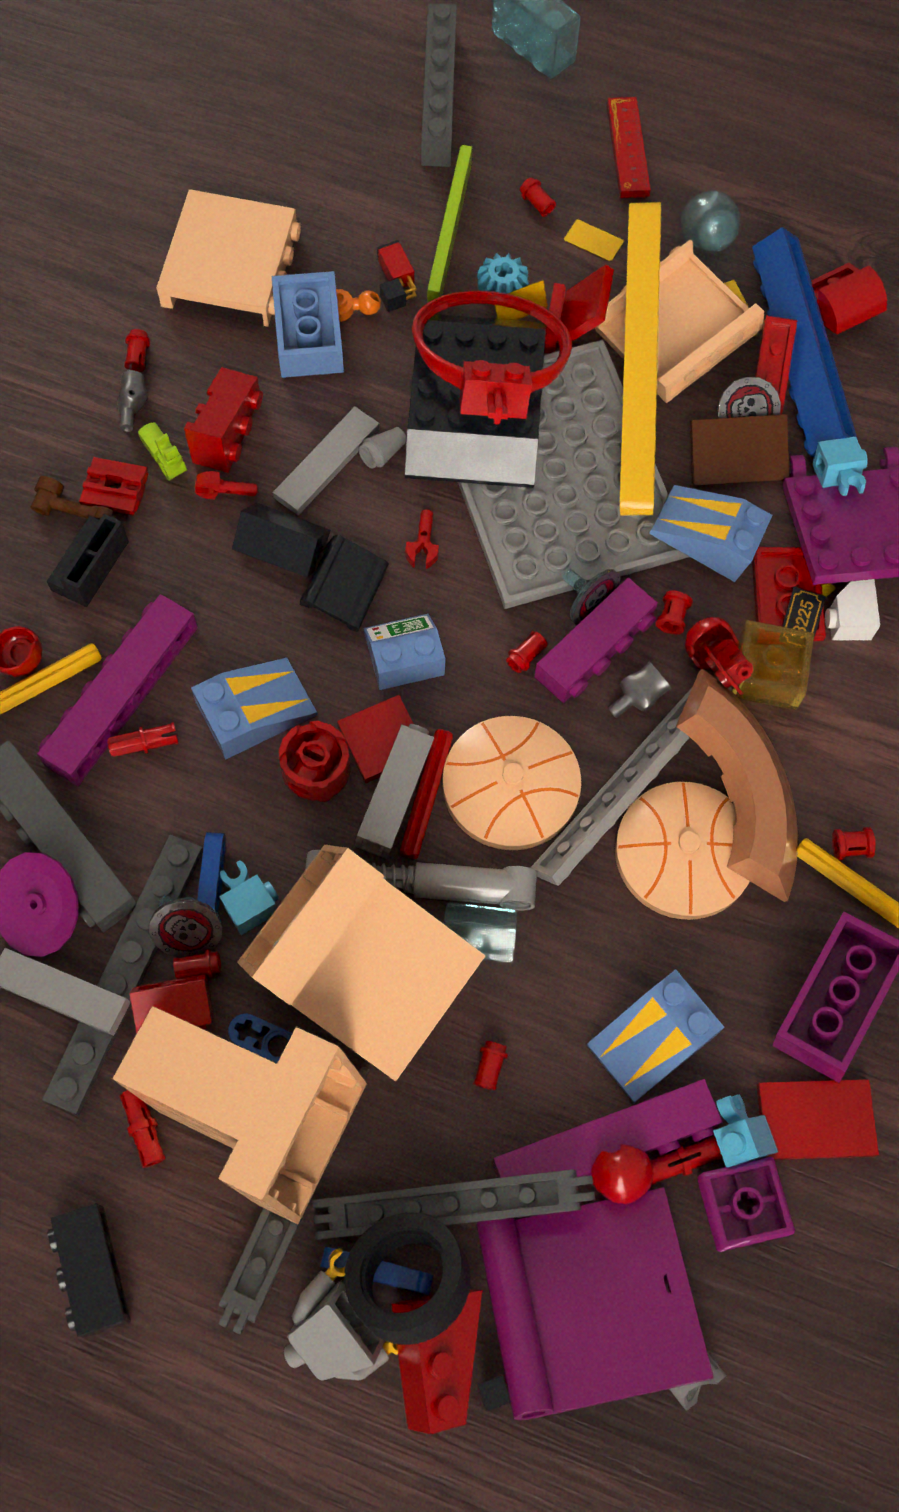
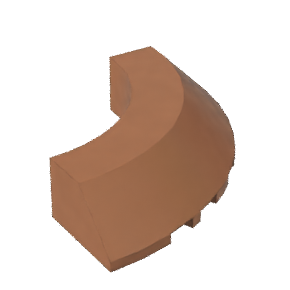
[676,669,798,902]

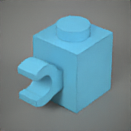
[813,437,868,496]
[219,860,279,935]
[713,1094,778,1168]

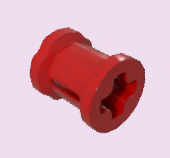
[655,590,693,635]
[832,827,876,861]

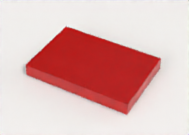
[752,547,826,641]
[757,1079,879,1160]

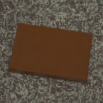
[690,414,789,486]

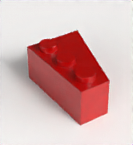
[184,367,263,473]
[391,1289,483,1434]

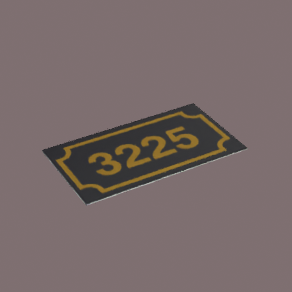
[779,587,826,648]

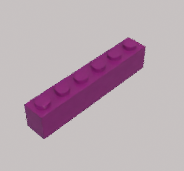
[37,594,198,787]
[492,1079,722,1178]

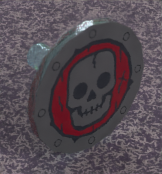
[717,377,781,418]
[563,569,620,625]
[149,895,222,958]

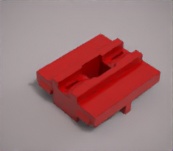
[79,457,149,515]

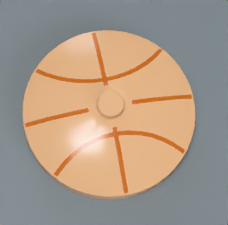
[443,716,581,850]
[615,782,750,920]

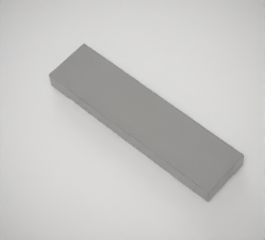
[273,406,380,516]
[0,948,131,1036]

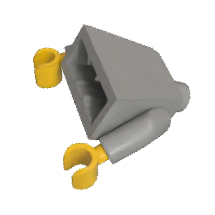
[284,1248,398,1381]

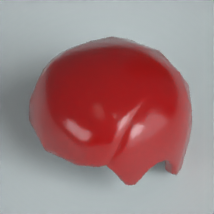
[685,617,739,670]
[0,626,43,677]
[591,1144,653,1204]

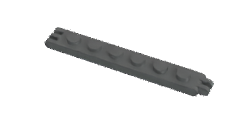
[219,1061,369,1335]
[312,1169,595,1240]

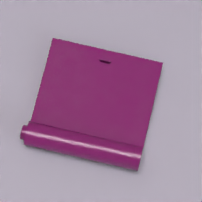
[476,1188,714,1420]

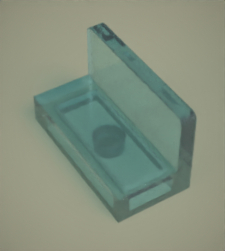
[444,902,517,963]

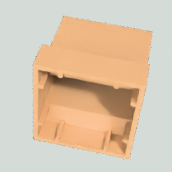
[237,845,485,1081]
[113,1006,367,1225]

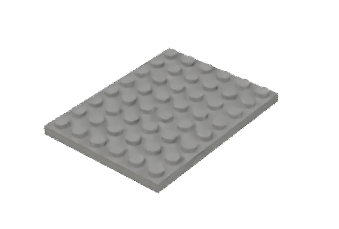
[458,340,689,609]

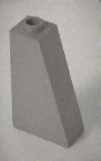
[354,724,434,859]

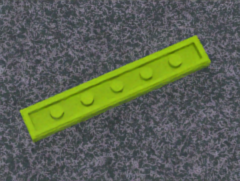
[427,145,472,303]

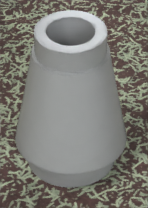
[359,427,407,468]

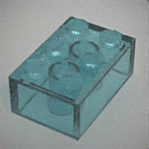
[492,0,581,79]

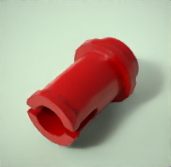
[520,177,556,217]
[124,329,151,372]
[506,631,548,673]
[173,949,222,979]
[473,1041,508,1091]

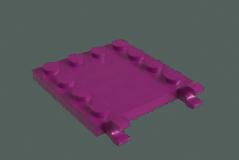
[783,447,899,585]

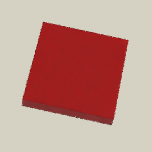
[557,264,614,342]
[337,695,428,784]

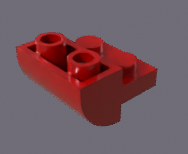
[811,263,887,335]

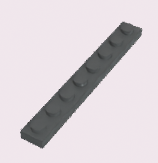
[42,835,203,1116]

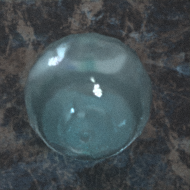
[680,190,741,254]

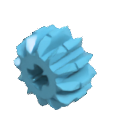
[477,252,529,294]

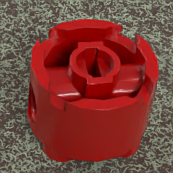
[279,721,351,802]

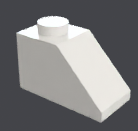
[825,579,880,640]

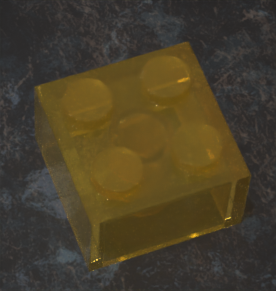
[731,620,814,710]

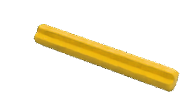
[0,643,102,715]
[796,838,899,928]

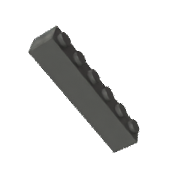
[421,3,457,167]
[0,740,136,933]

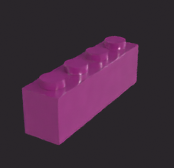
[534,577,658,703]

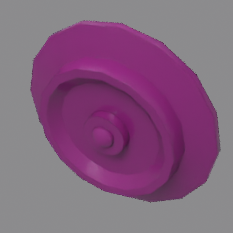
[0,852,78,957]

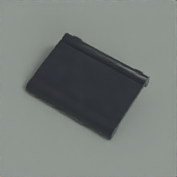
[300,535,389,632]

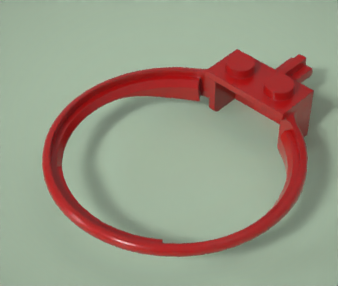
[412,291,572,425]

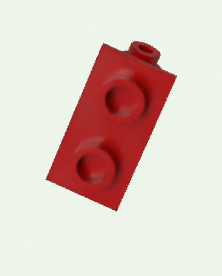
[702,639,753,695]

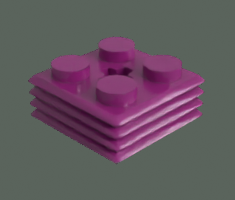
[697,1157,795,1252]

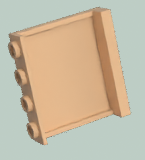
[157,189,301,327]
[595,240,764,403]

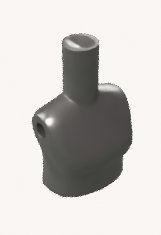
[118,370,147,432]
[608,661,671,718]

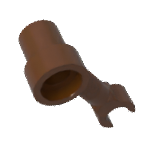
[30,476,116,520]

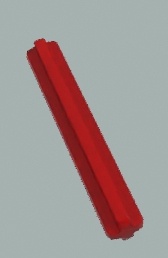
[400,729,453,859]

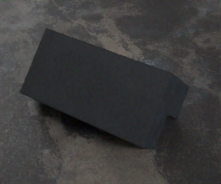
[232,502,330,577]
[47,514,129,607]

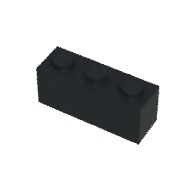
[48,1203,131,1337]

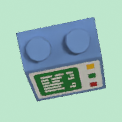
[364,614,445,690]

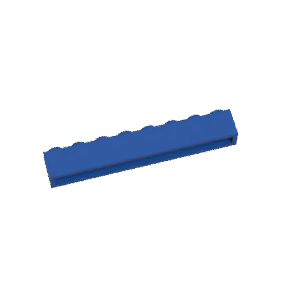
[752,227,858,457]

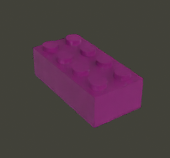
[772,911,899,1083]

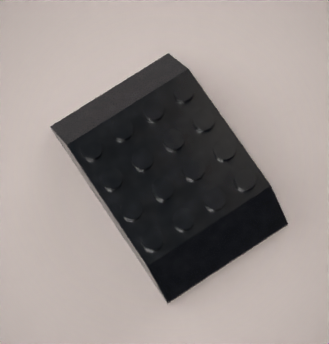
[405,314,546,488]

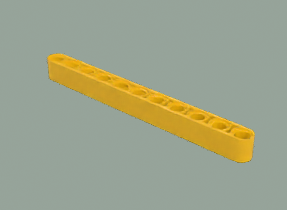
[620,202,661,516]

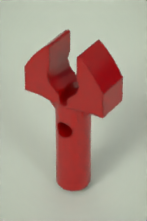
[195,471,258,500]
[405,509,439,569]

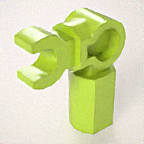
[138,422,187,480]

